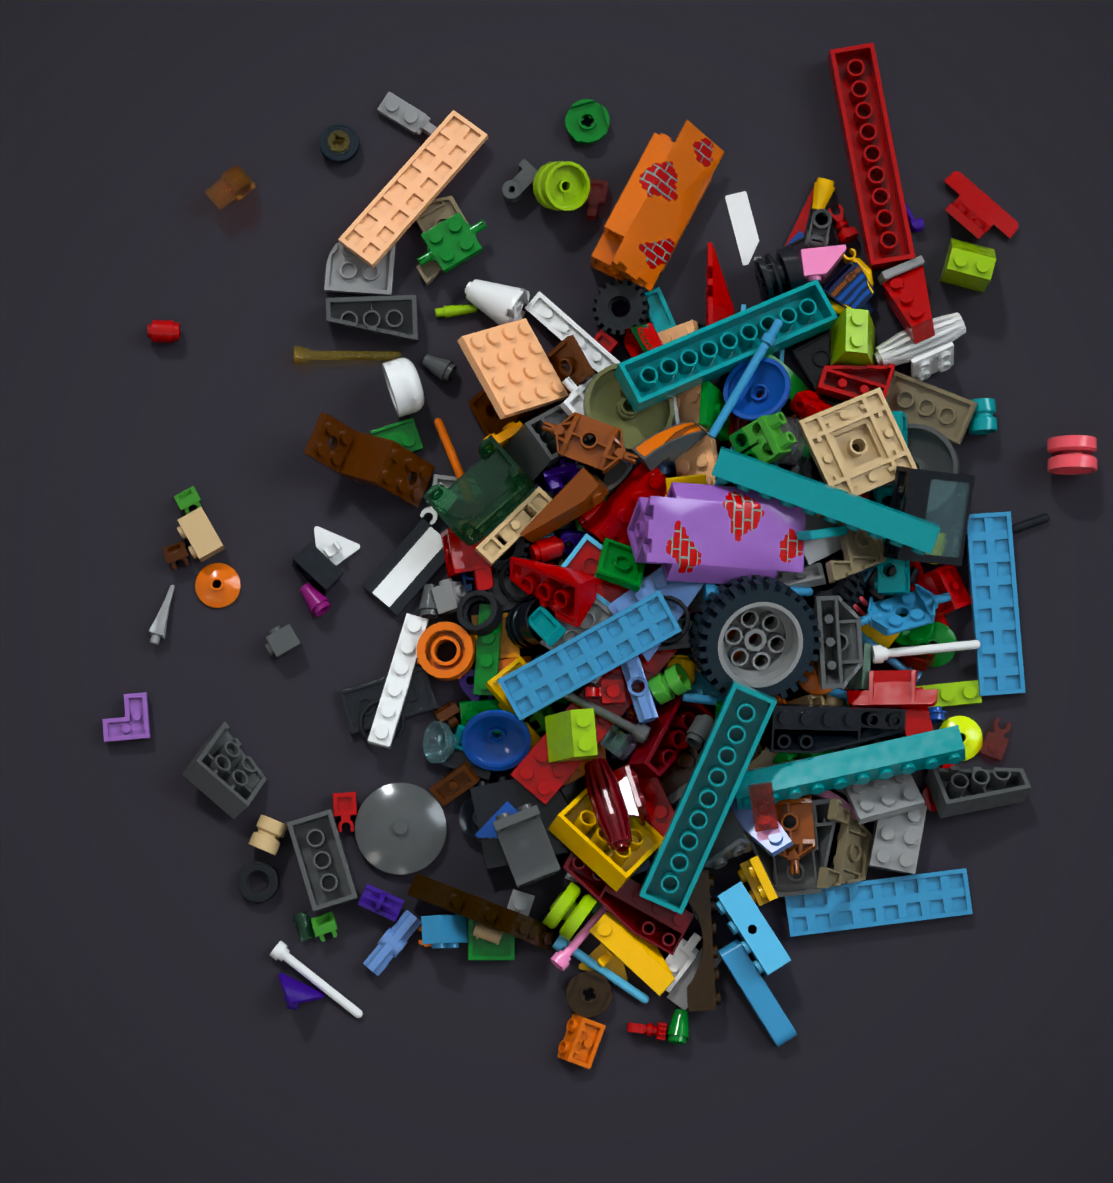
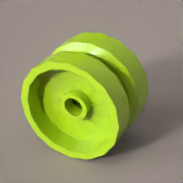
[533,161,590,211]
[542,882,598,941]

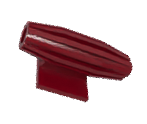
[584,758,648,852]

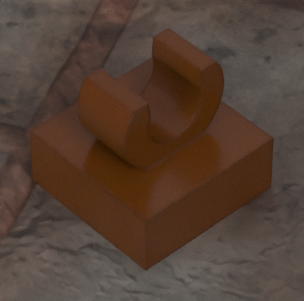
[163,540,189,570]
[433,700,460,728]

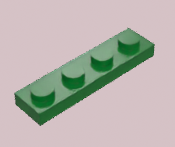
[473,604,503,696]

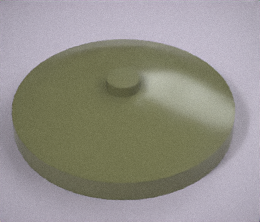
[583,363,674,452]

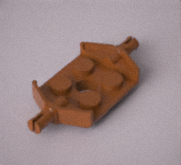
[541,412,639,474]
[766,795,817,875]

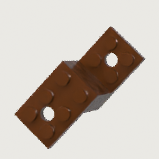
[468,335,595,436]
[303,412,435,508]

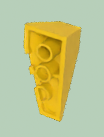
[589,911,675,996]

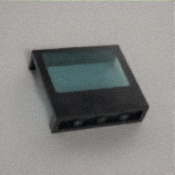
[883,466,975,566]

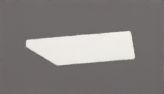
[725,191,759,265]

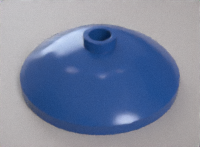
[723,357,791,421]
[461,710,531,771]

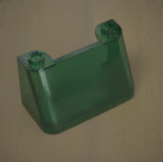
[423,435,535,546]

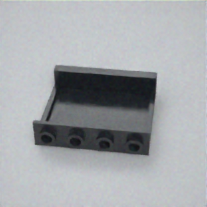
[470,776,571,870]

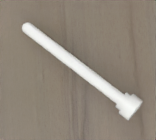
[871,640,981,664]
[269,940,363,1018]

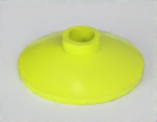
[939,716,983,761]

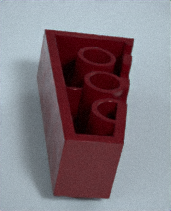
[627,692,714,779]

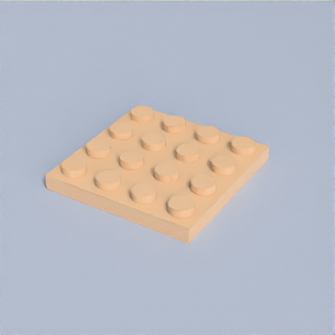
[457,318,569,420]

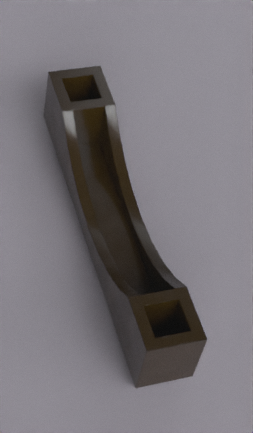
[687,870,721,1012]

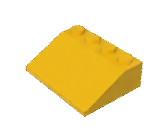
[548,788,663,892]

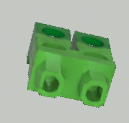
[728,412,796,464]

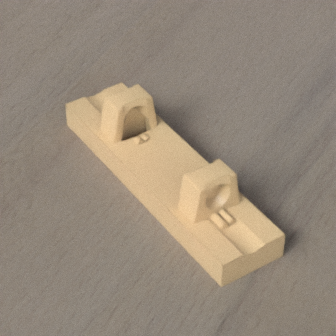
[475,487,552,566]

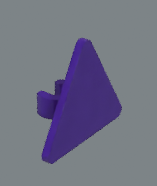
[278,973,325,1010]

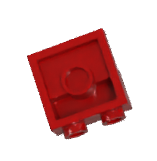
[788,390,832,419]

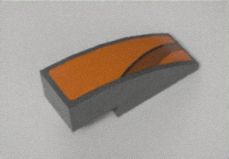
[632,421,707,471]

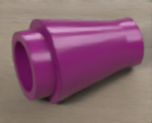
[299,583,331,617]

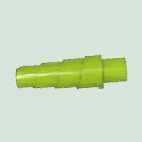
[435,304,477,318]

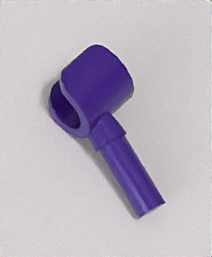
[905,203,924,232]

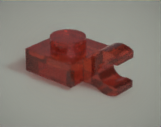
[585,178,608,220]
[894,645,935,671]

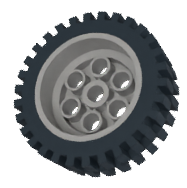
[690,575,821,699]

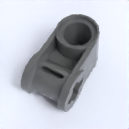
[803,209,832,249]

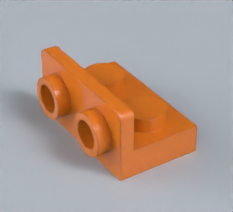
[557,1014,606,1069]

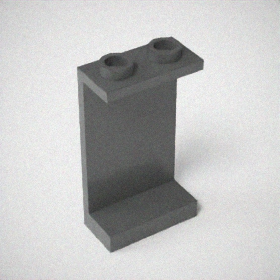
[667,782,751,869]

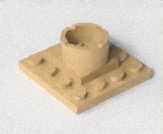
[797,387,918,496]

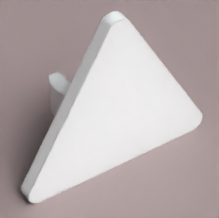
[314,526,360,566]

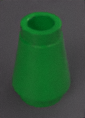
[666,1009,689,1045]

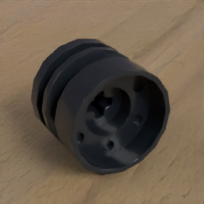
[754,246,805,300]
[505,598,556,650]

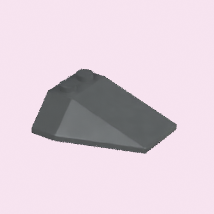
[745,798,836,897]

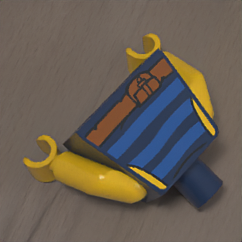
[822,248,875,314]

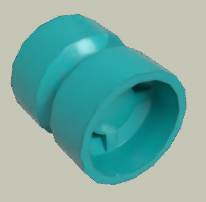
[968,398,998,435]

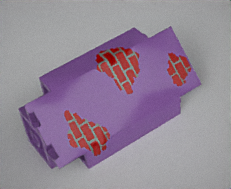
[626,482,806,585]

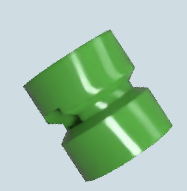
[648,663,692,704]

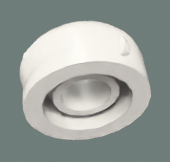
[382,358,425,417]

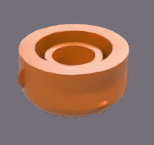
[417,622,476,681]

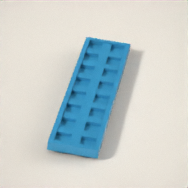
[966,511,1026,696]
[498,590,682,721]
[784,868,973,937]

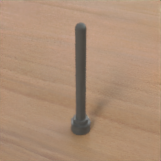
[563,693,652,744]

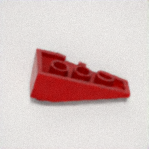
[510,557,597,627]

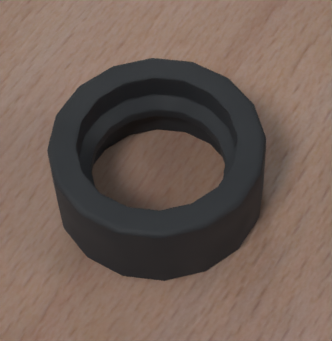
[457,590,503,636]

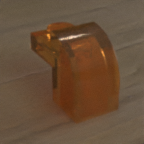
[205,166,256,211]

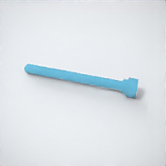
[552,935,649,1004]

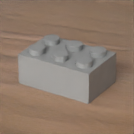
[868,805,927,875]

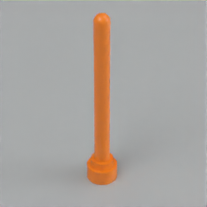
[434,418,485,513]

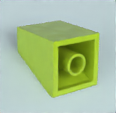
[940,238,996,292]
[830,308,875,366]
[545,708,598,763]

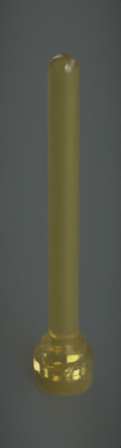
[294,346,402,364]

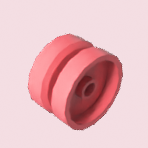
[1047,435,1098,475]

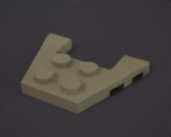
[416,196,469,286]
[815,513,886,583]
[817,798,873,889]

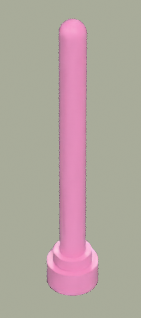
[550,905,608,971]

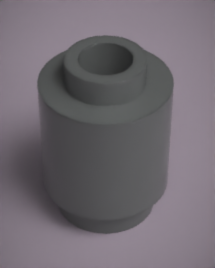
[685,714,714,749]

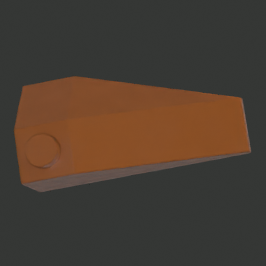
[520,468,609,543]

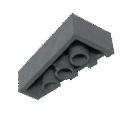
[326,295,418,341]
[925,766,1031,818]

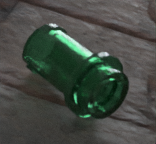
[292,911,315,942]

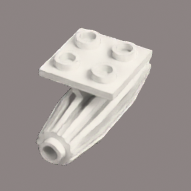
[874,312,966,381]

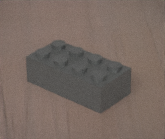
[287,809,359,912]

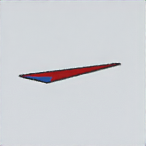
[782,177,818,248]

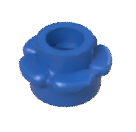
[928,706,947,723]

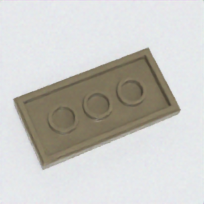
[886,370,978,445]

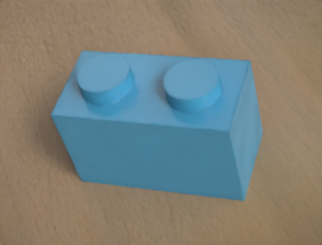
[421,915,468,949]

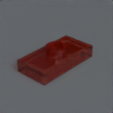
[748,782,779,832]

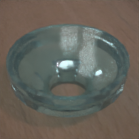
[423,721,456,763]

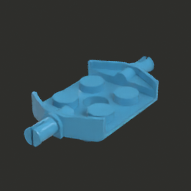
[860,584,951,636]

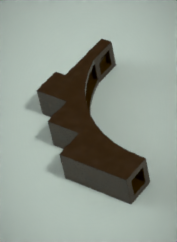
[407,873,558,951]

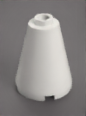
[465,279,530,325]

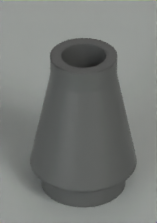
[422,354,457,382]
[418,584,438,619]

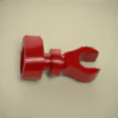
[828,204,859,244]
[627,1022,667,1041]

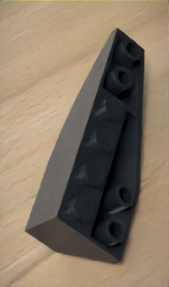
[765,703,906,753]

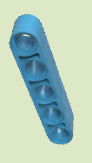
[718,939,797,1047]

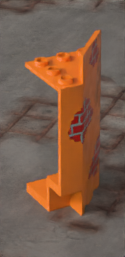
[590,120,724,292]

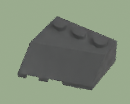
[182,721,267,819]

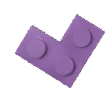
[102,692,151,743]

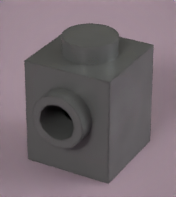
[265,624,302,659]

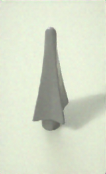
[149,585,175,645]

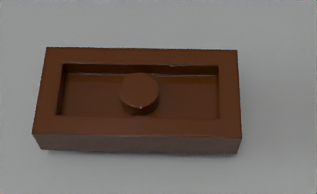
[429,761,480,807]

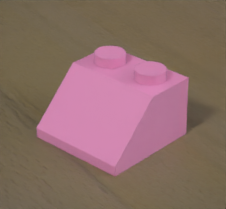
[798,244,846,284]

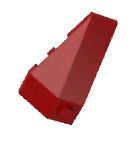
[706,242,734,326]

